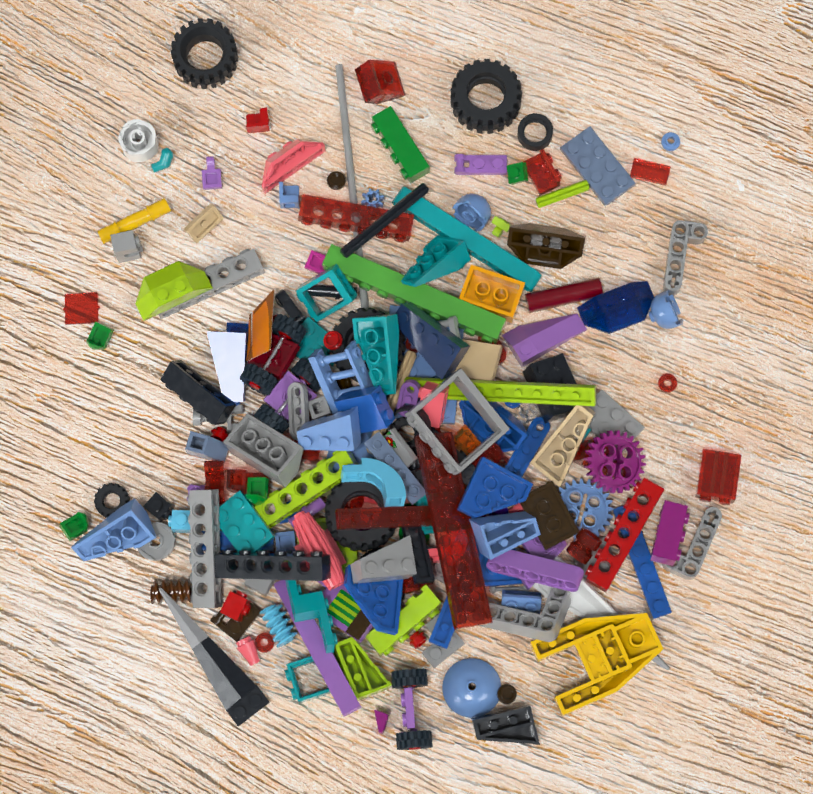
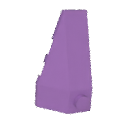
[502,314,587,368]

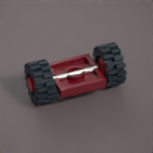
[240,314,307,395]

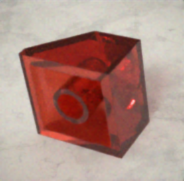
[355,59,405,104]

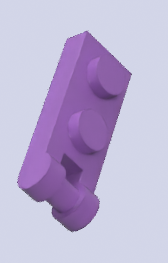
[454,154,507,175]

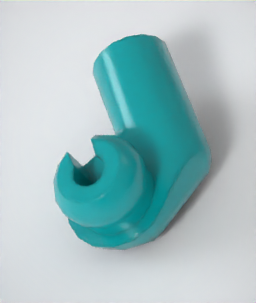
[150,148,173,173]

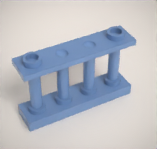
[308,340,373,415]

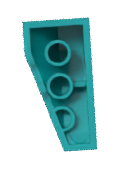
[401,235,471,287]
[352,314,399,395]

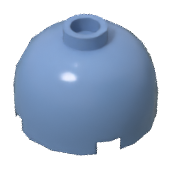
[453,193,491,231]
[648,290,683,329]

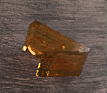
[451,424,488,464]

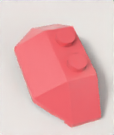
[262,139,326,194]

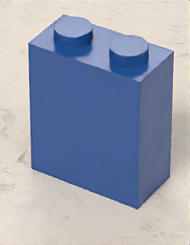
[334,385,395,433]

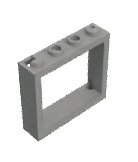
[404,368,509,475]

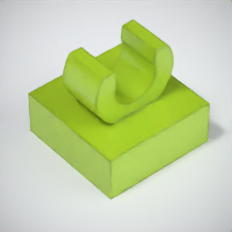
[491,216,513,237]

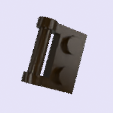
[210,590,261,642]

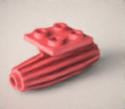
[292,511,347,590]

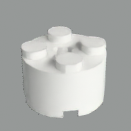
[118,119,159,162]

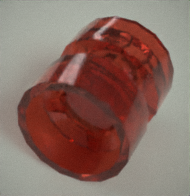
[566,527,603,565]

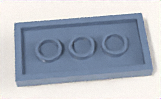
[560,126,636,207]

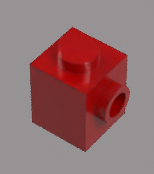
[220,590,251,622]

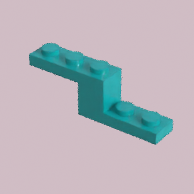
[285,561,337,654]

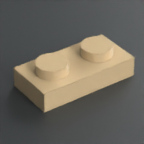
[184,203,224,243]

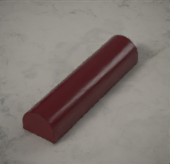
[525,277,603,313]

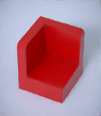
[246,107,270,133]

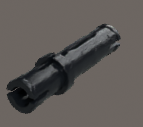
[300,284,357,300]

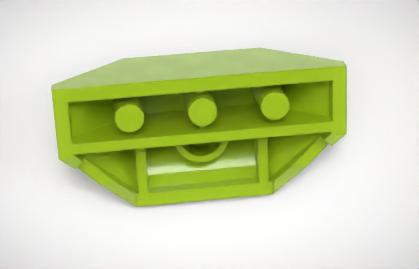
[135,261,213,321]

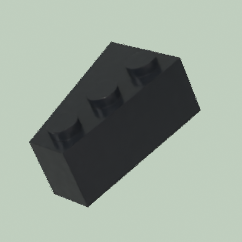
[471,704,540,745]

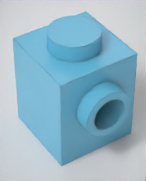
[168,510,191,533]

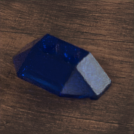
[577,281,654,334]

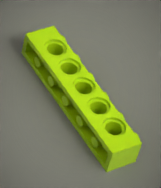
[253,451,359,529]

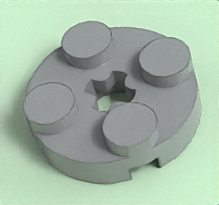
[137,522,176,561]

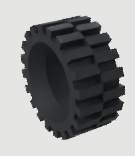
[171,18,238,89]

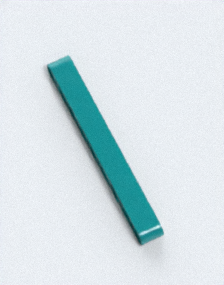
[392,186,542,292]

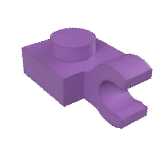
[202,156,222,190]

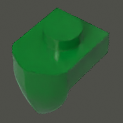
[86,321,114,350]
[245,477,269,506]
[59,512,89,541]

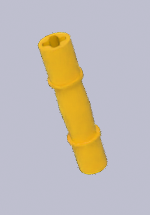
[97,198,171,244]

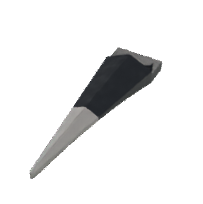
[159,588,270,727]

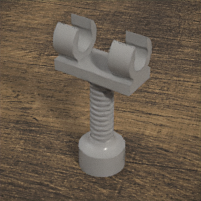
[193,405,244,433]

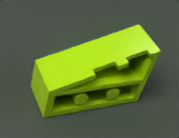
[334,637,392,701]

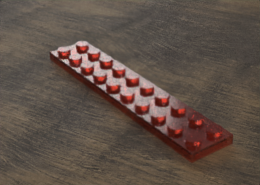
[414,431,493,630]

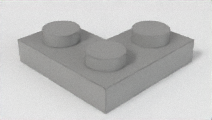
[422,613,465,668]

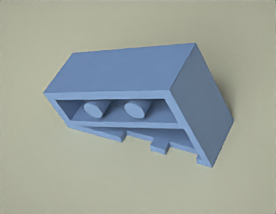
[297,406,361,451]
[469,511,541,560]

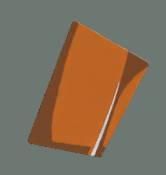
[246,290,274,361]

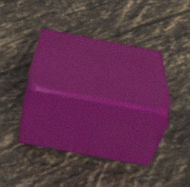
[374,710,389,735]

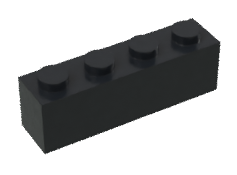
[160,360,236,425]

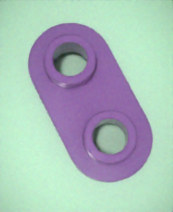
[397,379,421,417]

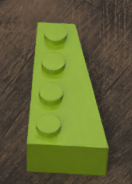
[365,585,441,657]

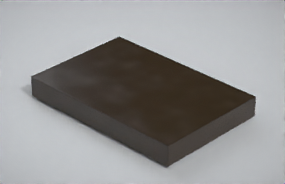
[520,481,580,551]

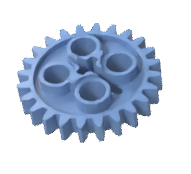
[558,478,614,542]

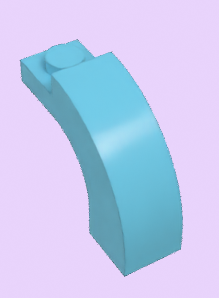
[341,458,406,508]

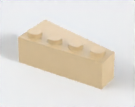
[530,405,596,487]

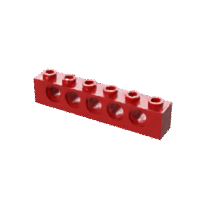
[585,478,664,592]

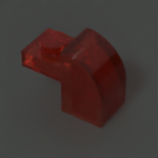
[204,461,226,504]
[226,469,269,494]

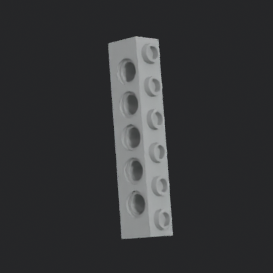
[159,249,264,319]
[188,489,222,608]

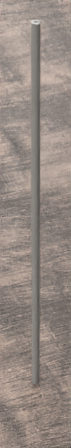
[335,64,369,310]

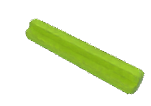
[536,180,590,208]

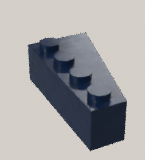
[395,302,470,380]

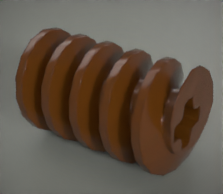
[150,579,192,604]

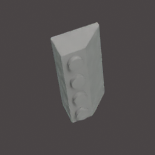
[223,413,304,488]

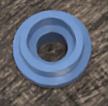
[661,132,680,151]

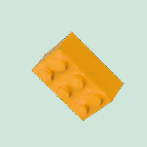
[459,265,525,323]

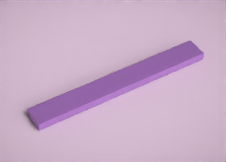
[273,580,361,717]

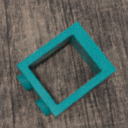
[296,264,357,322]
[284,652,333,704]

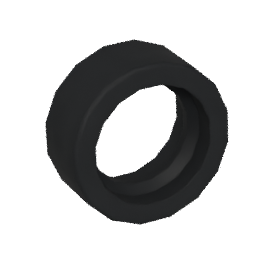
[517,113,553,151]

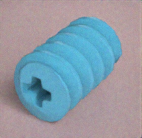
[259,604,297,648]

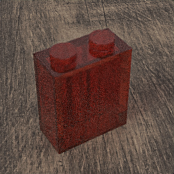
[695,449,742,505]

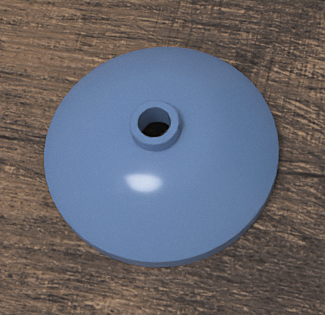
[442,658,501,718]

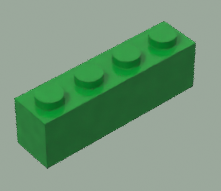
[371,106,430,184]

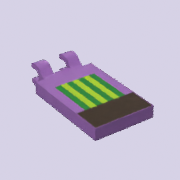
[309,581,373,643]

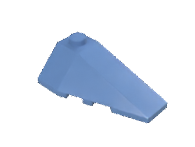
[71,498,156,561]

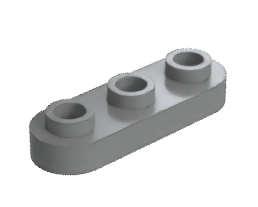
[287,382,309,440]

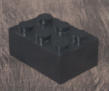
[522,353,577,424]

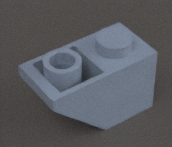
[185,431,228,464]

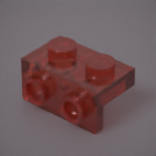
[523,149,562,196]

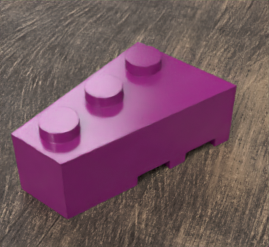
[650,500,690,566]

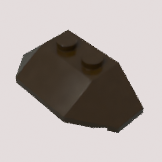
[507,223,585,269]

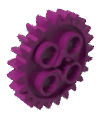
[583,430,646,494]

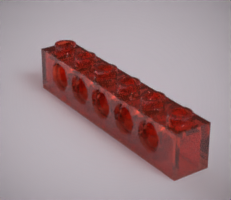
[298,194,414,243]

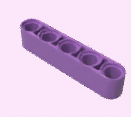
[486,550,584,592]

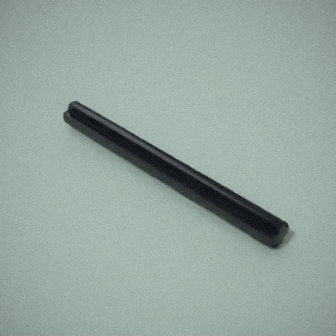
[340,183,429,258]

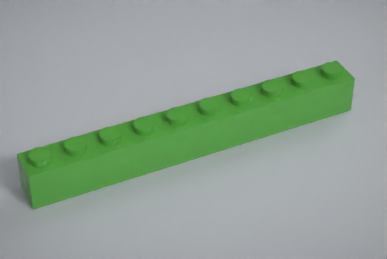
[322,244,506,344]

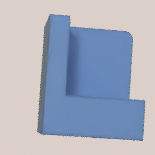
[279,182,299,208]

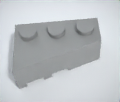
[350,535,417,584]

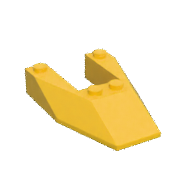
[530,613,663,717]

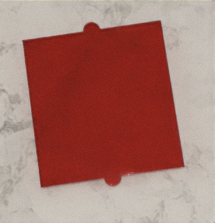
[63,292,100,325]

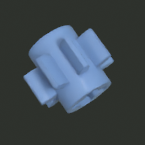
[361,188,384,213]

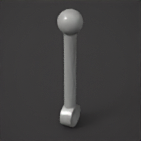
[489,585,530,593]

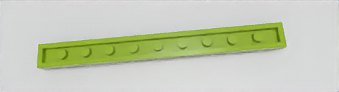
[404,377,596,406]

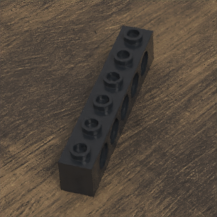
[214,549,331,581]

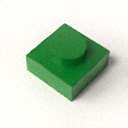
[507,162,528,185]

